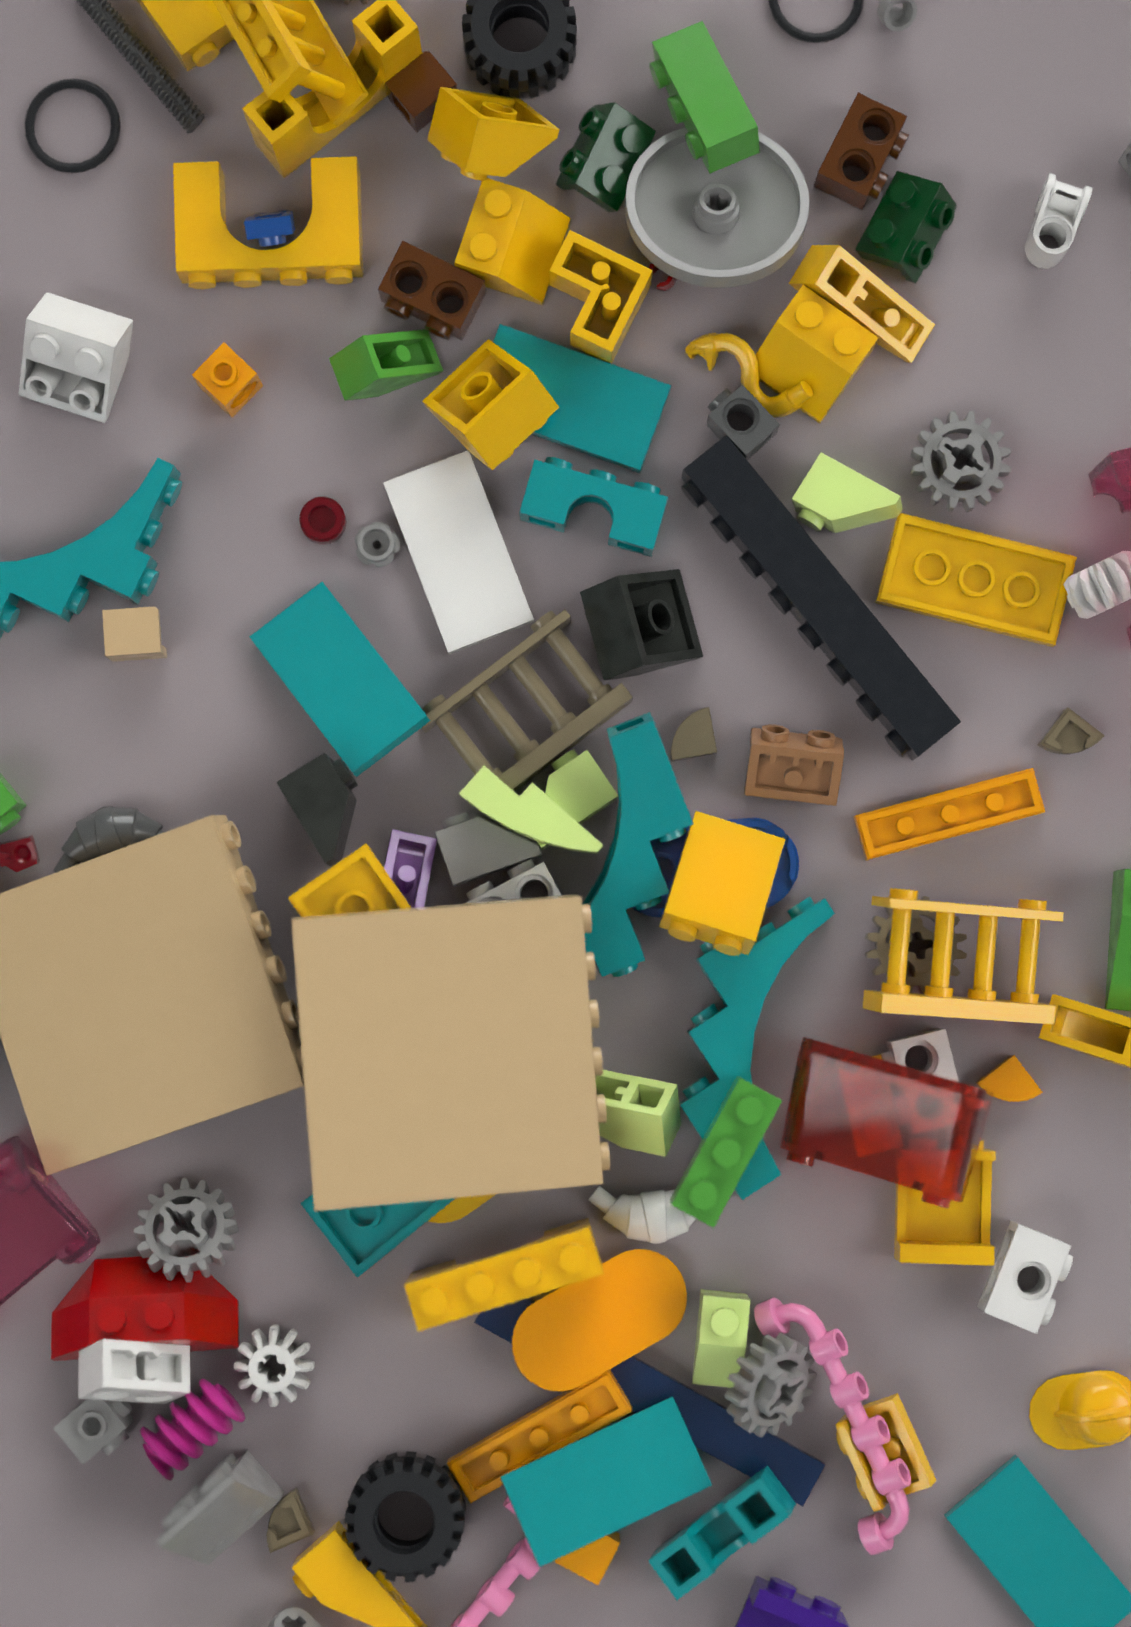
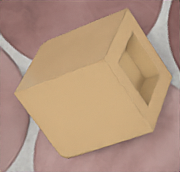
[102,606,167,662]

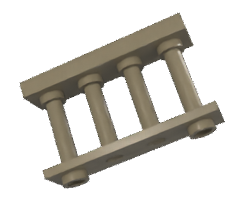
[422,609,633,792]

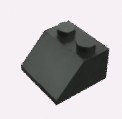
[580,569,704,680]
[276,753,358,867]

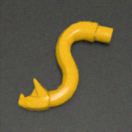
[685,333,813,417]

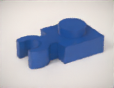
[244,209,295,246]

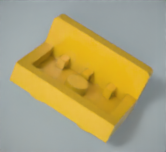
[836,1393,937,1512]

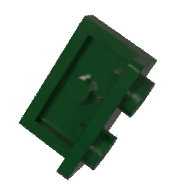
[556,102,657,212]
[855,171,957,283]

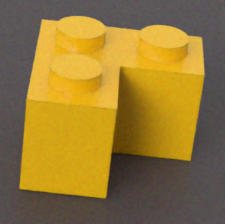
[549,230,653,364]

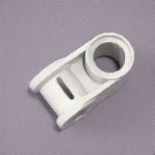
[1025,173,1093,269]

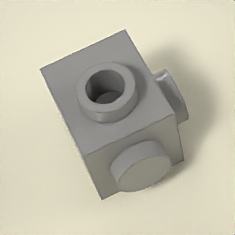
[53,1399,134,1464]

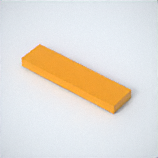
[853,768,1045,860]
[446,1370,632,1504]

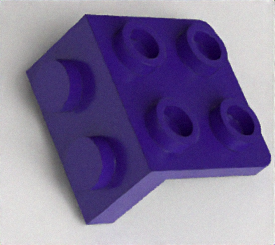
[735,1576,849,1627]

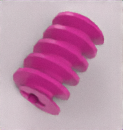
[140,1378,246,1481]

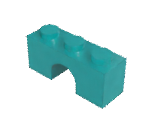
[519,457,668,557]
[648,1465,796,1600]

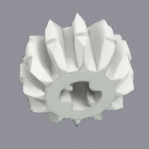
[1063,551,1131,619]
[234,1324,315,1407]

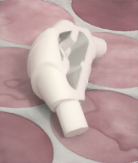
[588,1185,696,1244]

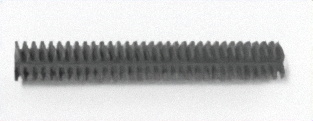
[76,0,206,134]

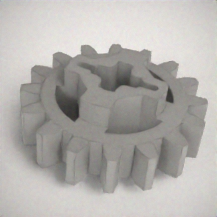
[910,411,1012,512]
[134,1178,239,1283]
[725,1333,817,1437]

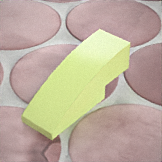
[459,766,603,854]

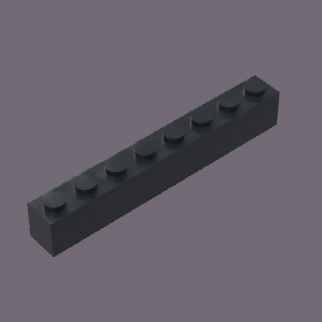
[681,435,961,761]

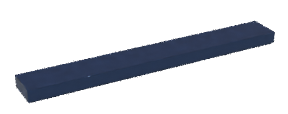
[474,1297,825,1506]

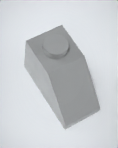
[435,812,542,887]

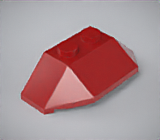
[51,1256,240,1361]

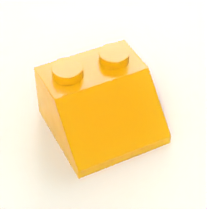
[427,87,560,181]
[454,178,571,305]
[756,284,879,423]
[422,339,560,470]

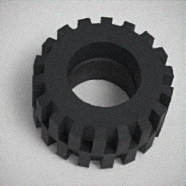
[462,0,577,99]
[344,1451,466,1583]

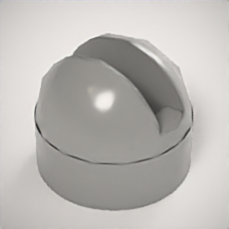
[877,0,917,31]

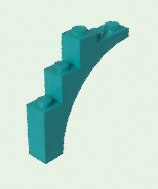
[0,458,183,639]
[582,712,693,977]
[679,896,835,1200]

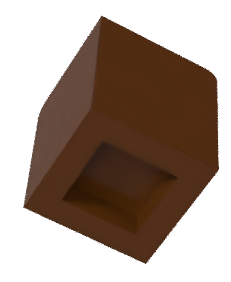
[385,51,457,132]

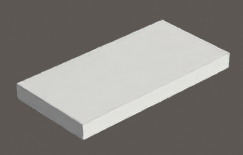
[383,450,534,654]

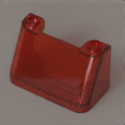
[780,1037,994,1209]

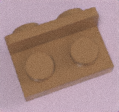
[744,724,844,806]

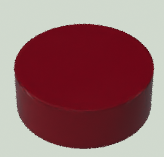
[299,497,347,545]

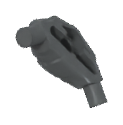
[53,806,164,873]

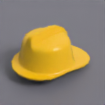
[1029,1370,1131,1450]

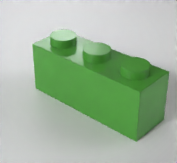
[649,21,760,174]
[670,1076,782,1228]

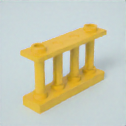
[213,0,369,125]
[862,888,1064,1024]

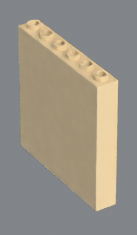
[0,815,304,1176]
[291,894,610,1211]

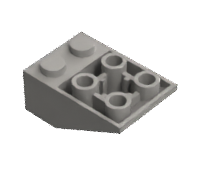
[156,1450,284,1565]

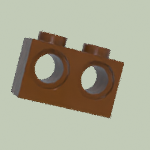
[813,92,909,210]
[378,240,486,340]

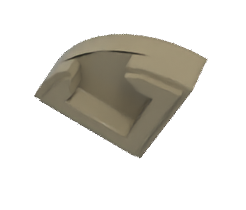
[671,707,717,762]
[1038,707,1105,754]
[267,1488,315,1553]

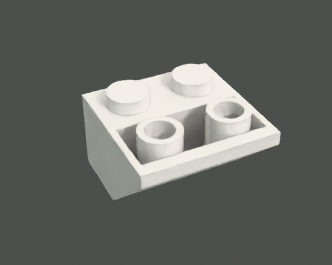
[19,292,133,423]

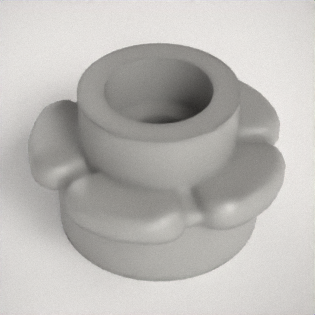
[355,522,400,567]

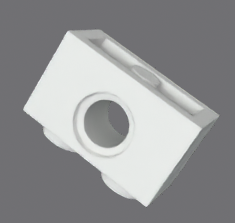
[977,1220,1073,1334]

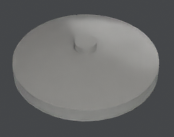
[625,127,810,288]

